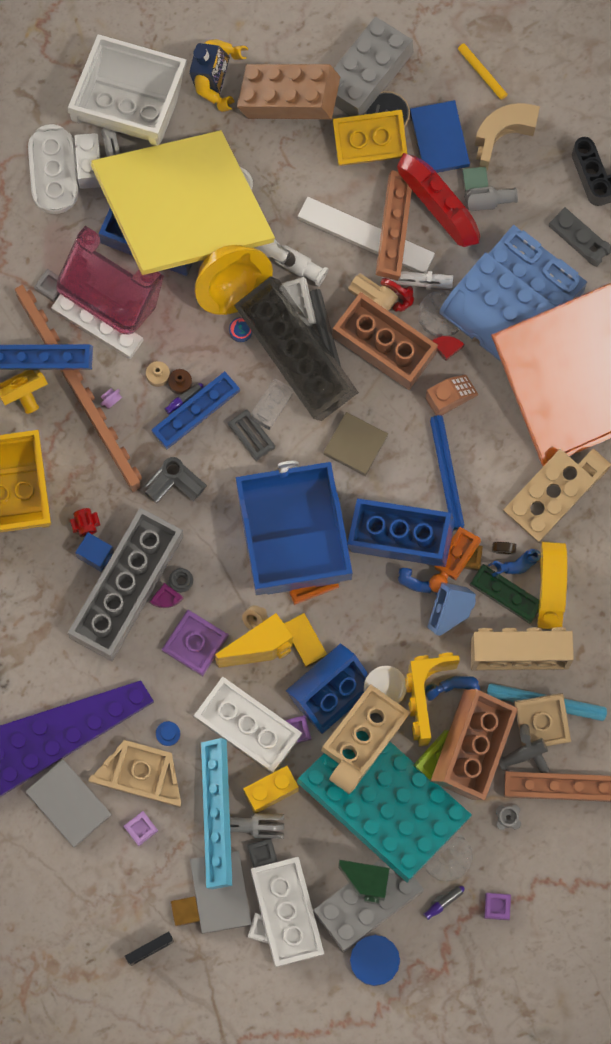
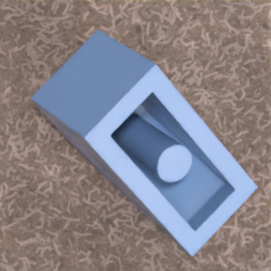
[427,582,476,636]

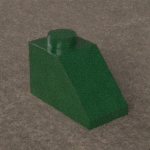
[338,860,390,904]

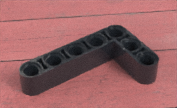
[572,137,611,206]

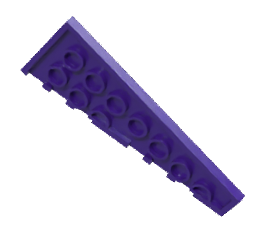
[0,680,154,797]

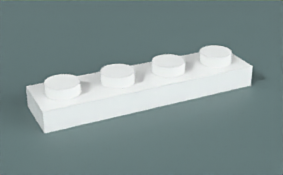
[51,289,143,359]

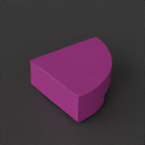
[149,583,184,608]

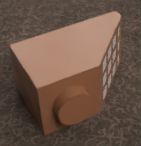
[425,375,478,416]

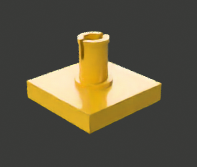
[0,370,48,414]

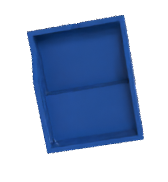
[236,462,353,596]

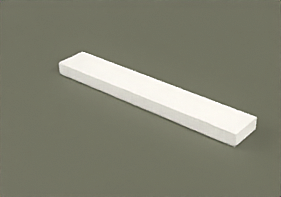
[298,197,435,273]

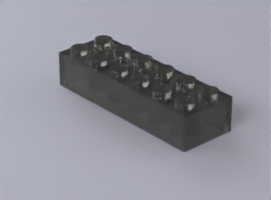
[234,276,359,421]

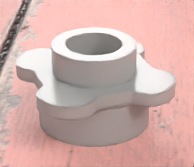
[496,805,521,830]

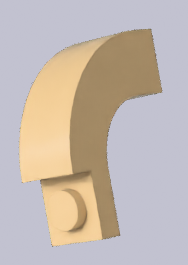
[474,103,540,171]

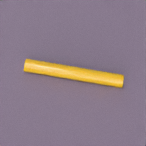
[458,43,508,100]

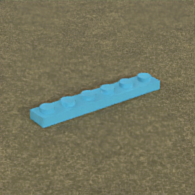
[201,738,232,890]

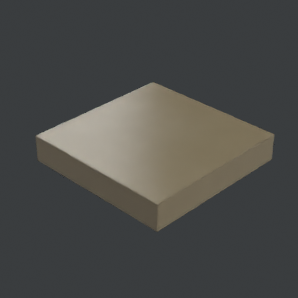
[324,412,388,476]

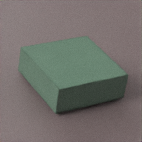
[462,167,488,192]

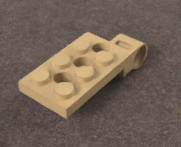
[503,449,611,543]
[321,684,411,795]

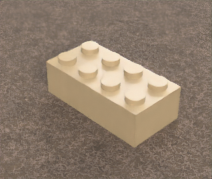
[470,627,574,671]

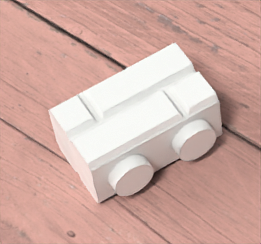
[75,133,101,189]

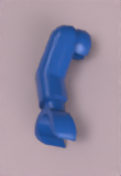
[488,549,541,577]
[398,568,437,596]
[425,676,480,701]

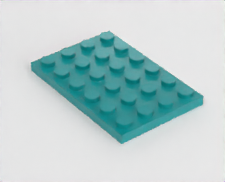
[297,731,472,883]

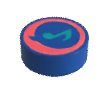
[229,317,253,342]

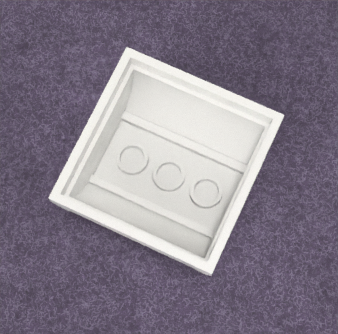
[68,34,187,146]

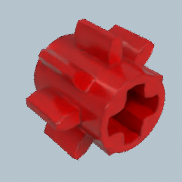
[70,508,101,537]

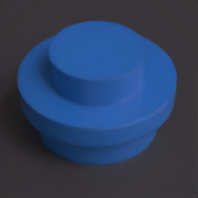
[156,721,180,746]

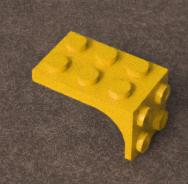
[405,652,460,747]

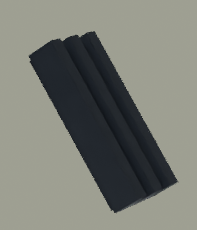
[125,931,174,966]

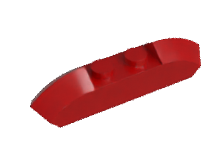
[397,153,480,247]

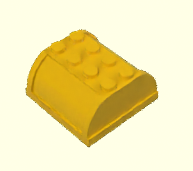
[0,430,51,533]

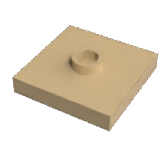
[514,693,571,746]

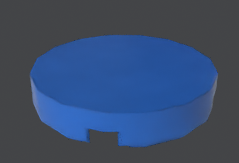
[350,935,400,986]

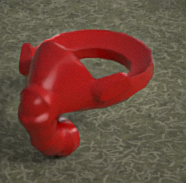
[380,278,414,312]

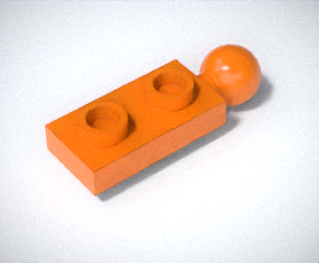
[429,527,481,593]

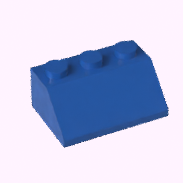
[286,643,368,734]

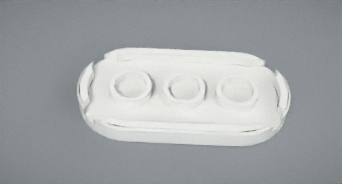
[28,124,79,214]

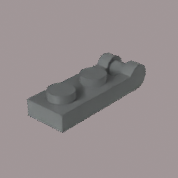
[549,207,611,267]

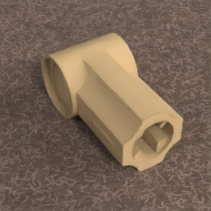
[348,273,398,311]

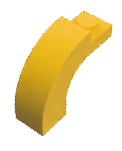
[537,542,567,629]

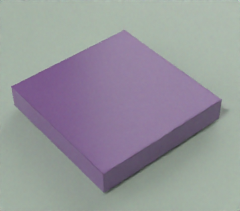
[162,610,229,677]

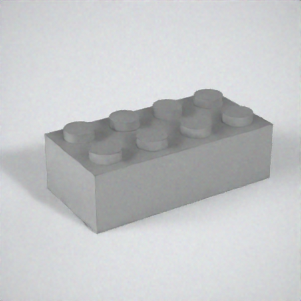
[334,16,413,116]
[313,859,424,953]

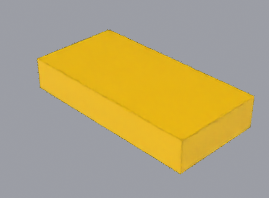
[284,613,327,667]

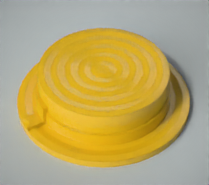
[194,245,273,315]

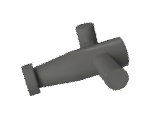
[499,724,550,773]

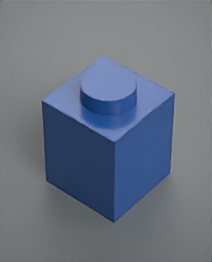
[75,532,114,572]

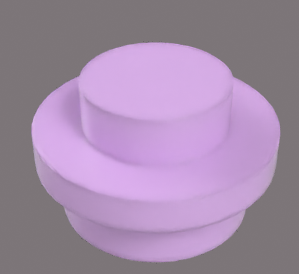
[100,388,122,409]

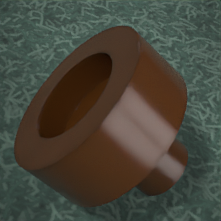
[168,369,192,394]

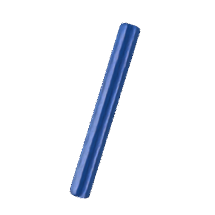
[430,415,464,530]

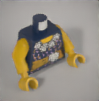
[190,39,248,112]

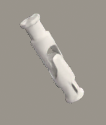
[254,239,329,287]

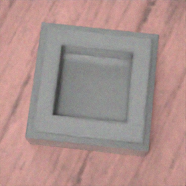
[34,269,67,302]

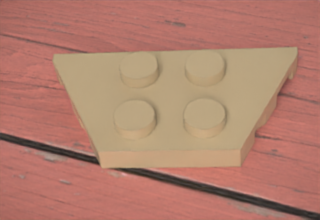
[89,740,181,808]

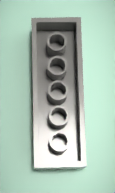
[68,508,184,661]

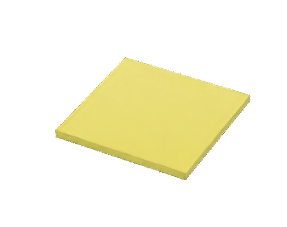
[91,130,275,275]

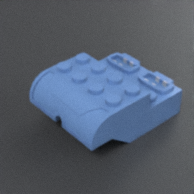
[439,225,587,361]

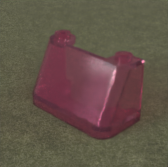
[56,226,164,335]

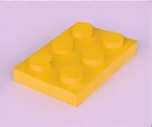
[333,110,407,166]

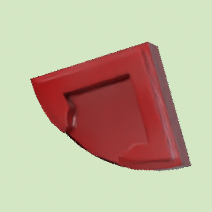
[432,336,465,361]

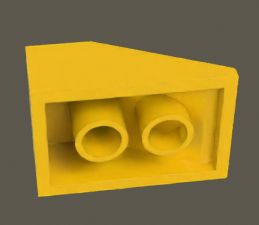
[215,613,293,668]

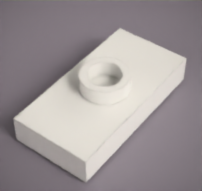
[282,277,316,329]

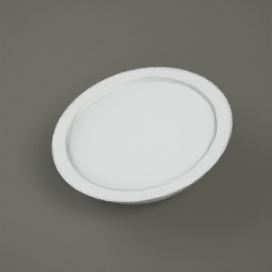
[364,666,406,704]

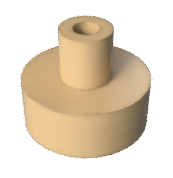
[146,361,170,387]
[242,605,268,630]

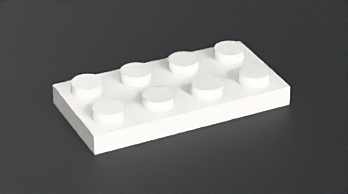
[194,677,302,773]
[250,857,324,967]

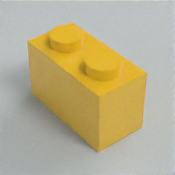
[243,766,299,814]

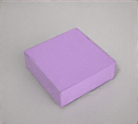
[123,811,158,846]

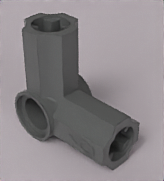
[141,457,207,503]

